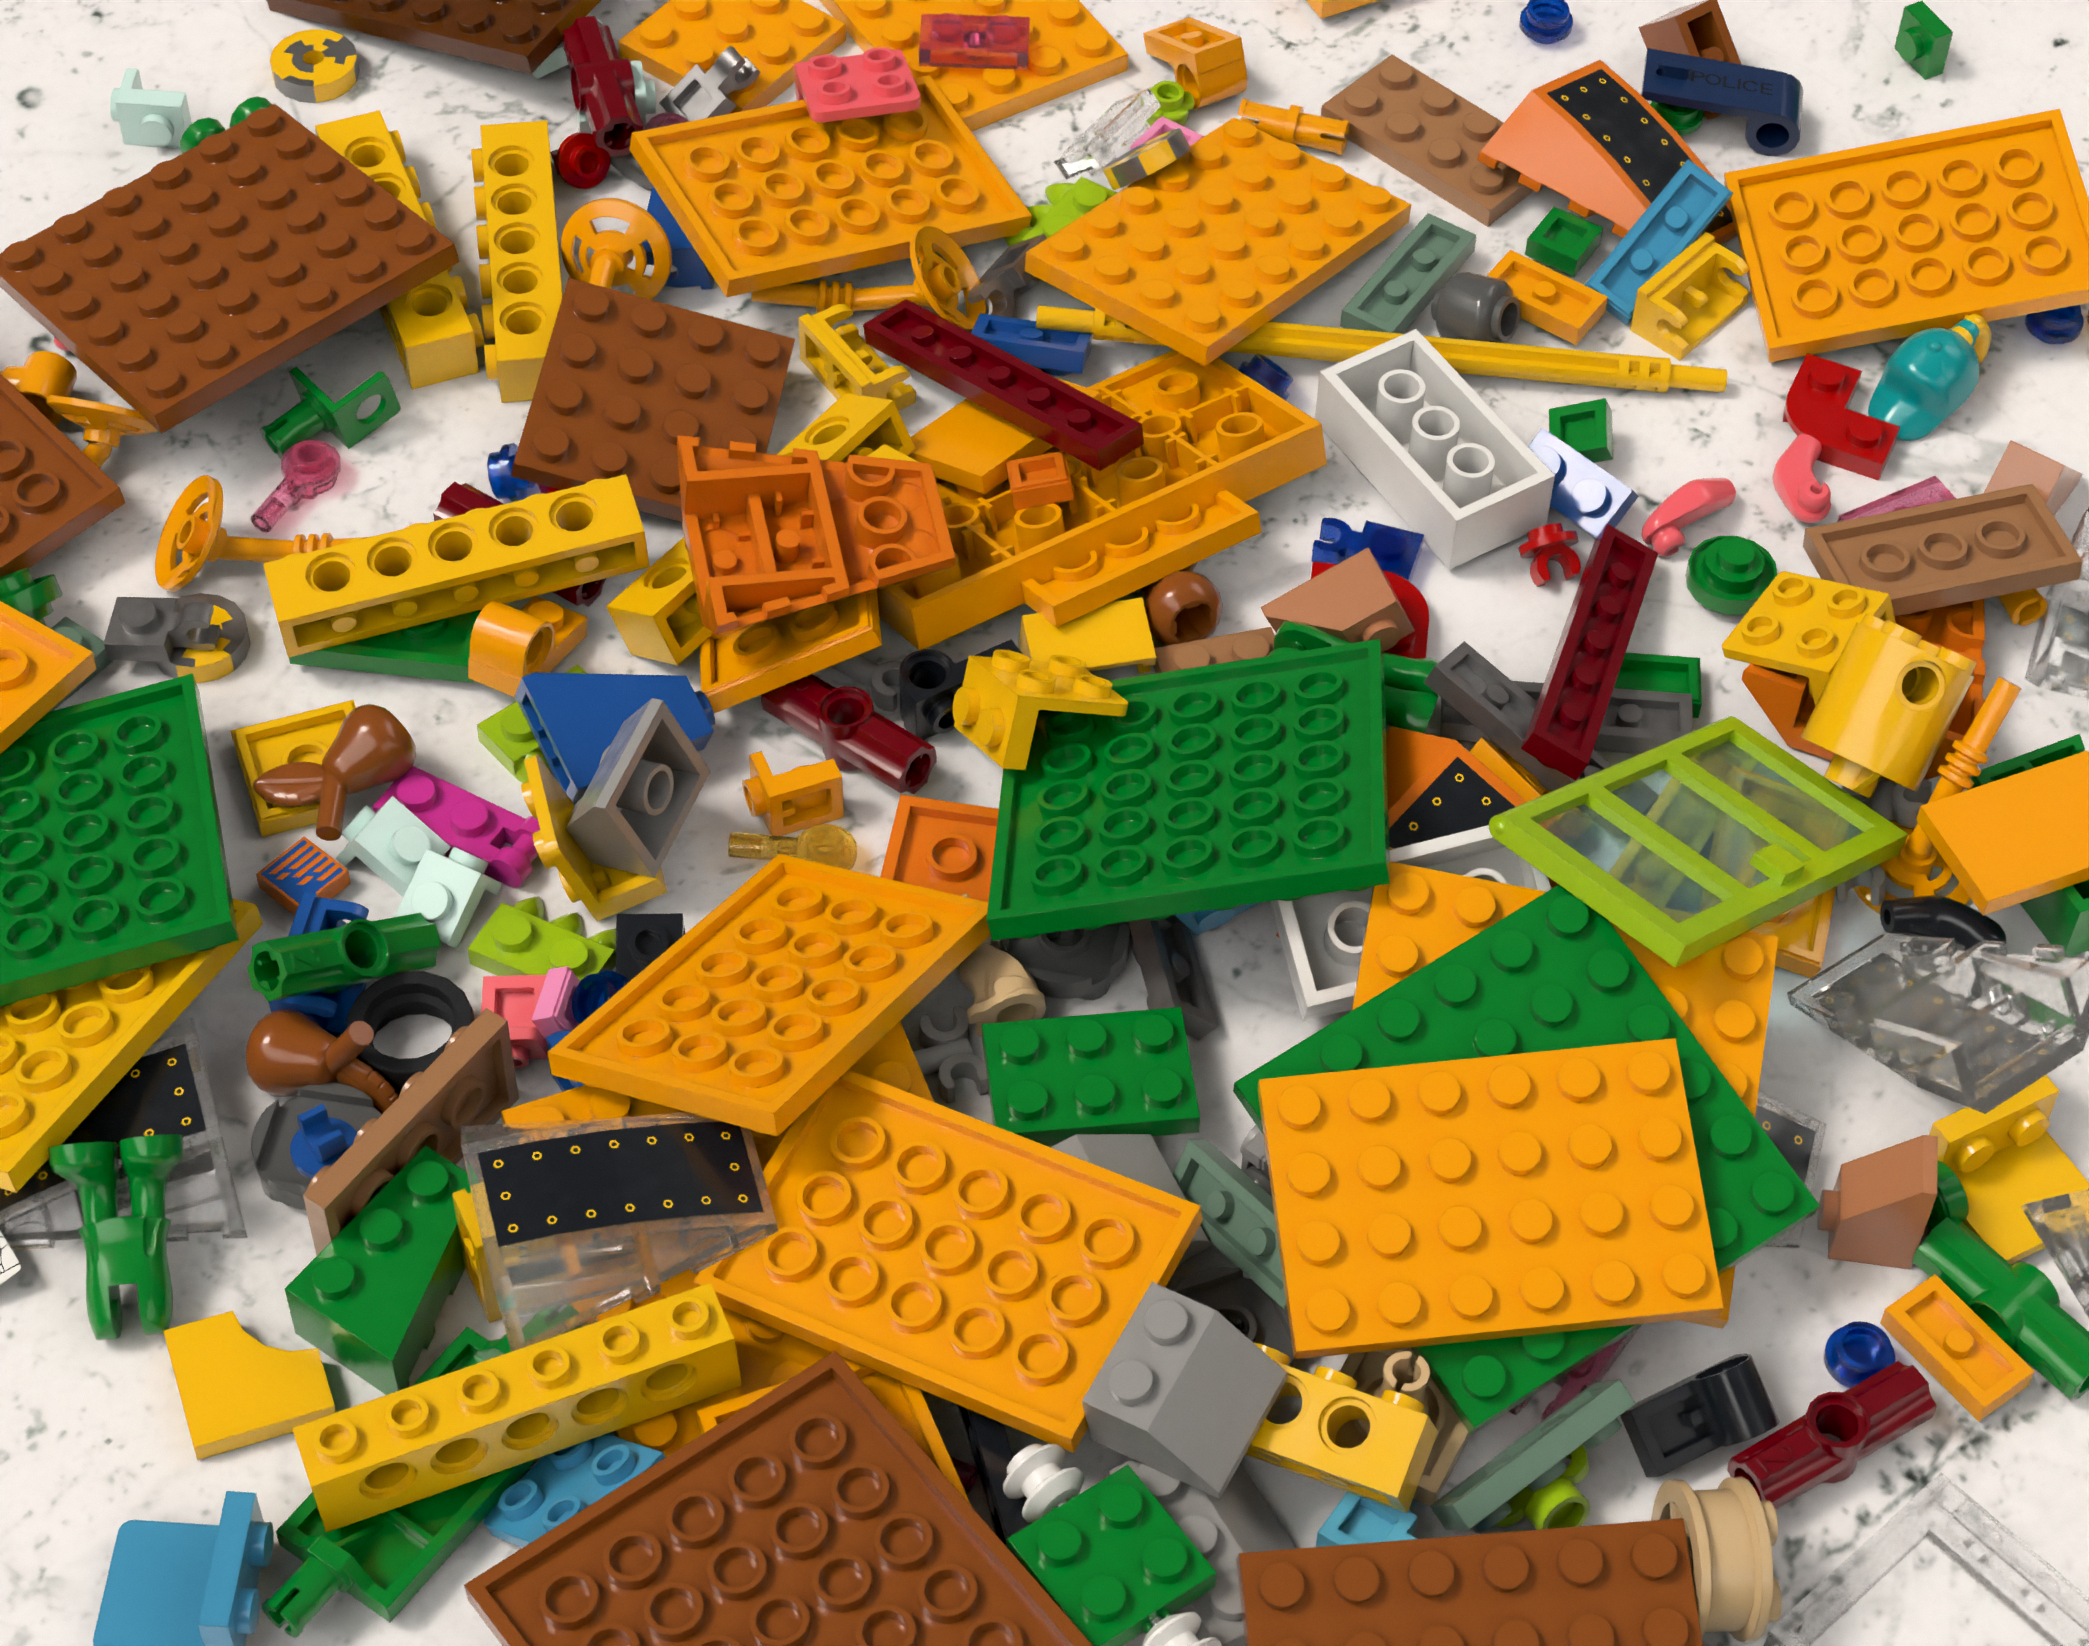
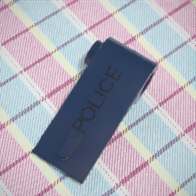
[1641,48,1803,156]

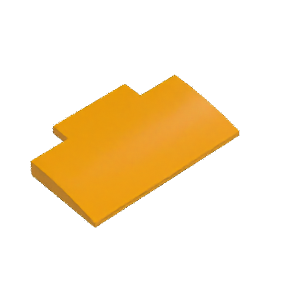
[877,349,1327,650]

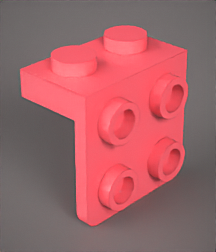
[794,47,921,123]

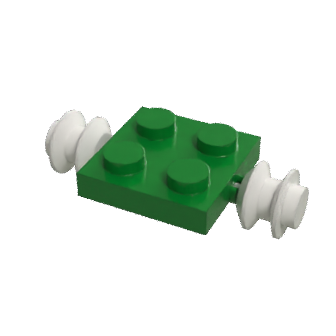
[1003,1444,1222,1646]

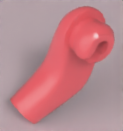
[1772,434,1831,523]
[1642,478,1736,557]

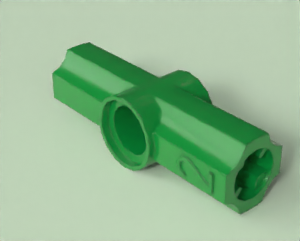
[247,913,442,1002]
[1912,1217,2089,1400]

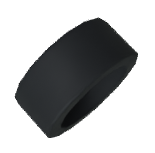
[347,971,475,1095]

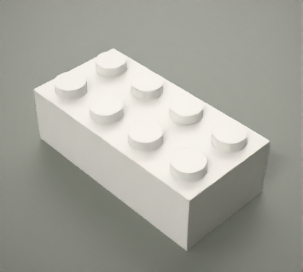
[1315,329,1555,570]
[1270,825,1551,1022]

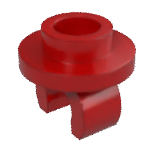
[551,132,610,189]
[1518,523,1581,587]

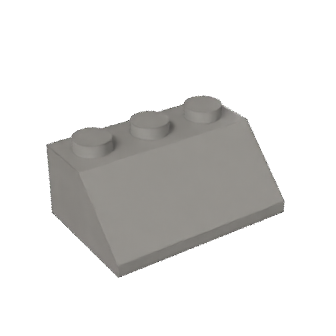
[1108,1459,1297,1646]

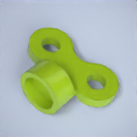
[1495,1445,1590,1530]

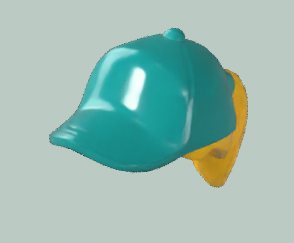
[1868,313,1991,441]

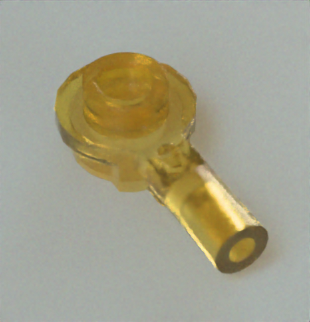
[728,824,857,870]

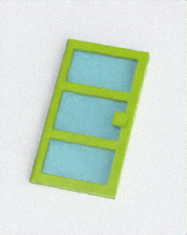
[1489,716,1909,968]

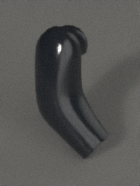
[1880,895,2007,968]

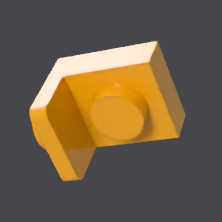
[742,751,844,838]

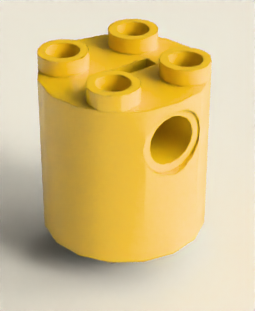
[1800,613,1977,798]

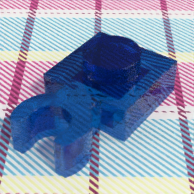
[1311,518,1424,582]

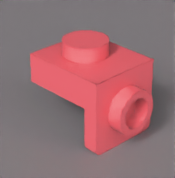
[481,975,548,1068]

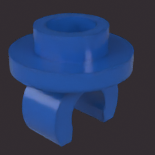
[290,1103,357,1179]

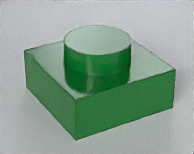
[1894,1,1953,80]
[1525,207,1603,276]
[1549,398,1613,463]

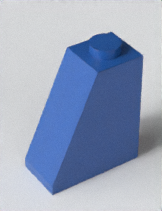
[515,673,715,805]

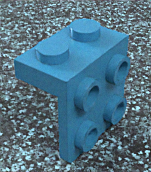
[484,1434,666,1547]
[93,1491,274,1646]

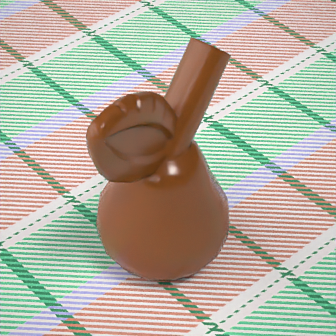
[1137,563,1223,646]
[253,704,416,841]
[246,1009,399,1114]

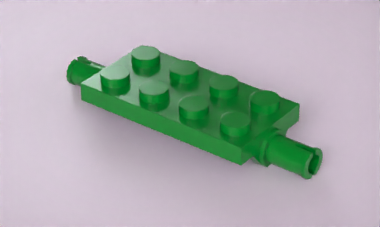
[262,1292,584,1638]

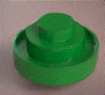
[1685,536,1777,615]
[0,568,63,626]

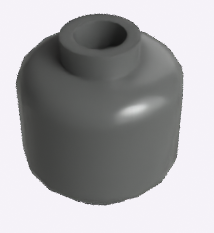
[1431,272,1521,343]

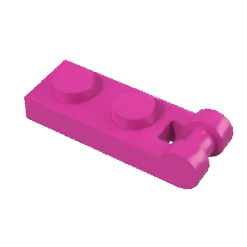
[372,766,540,888]

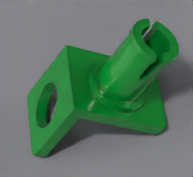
[260,367,401,460]

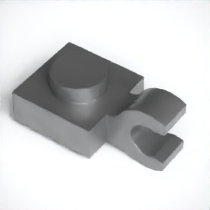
[659,46,760,124]
[967,234,1047,318]
[103,597,221,661]

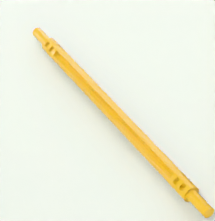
[1036,305,1727,393]

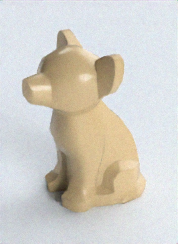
[959,894,1046,1038]

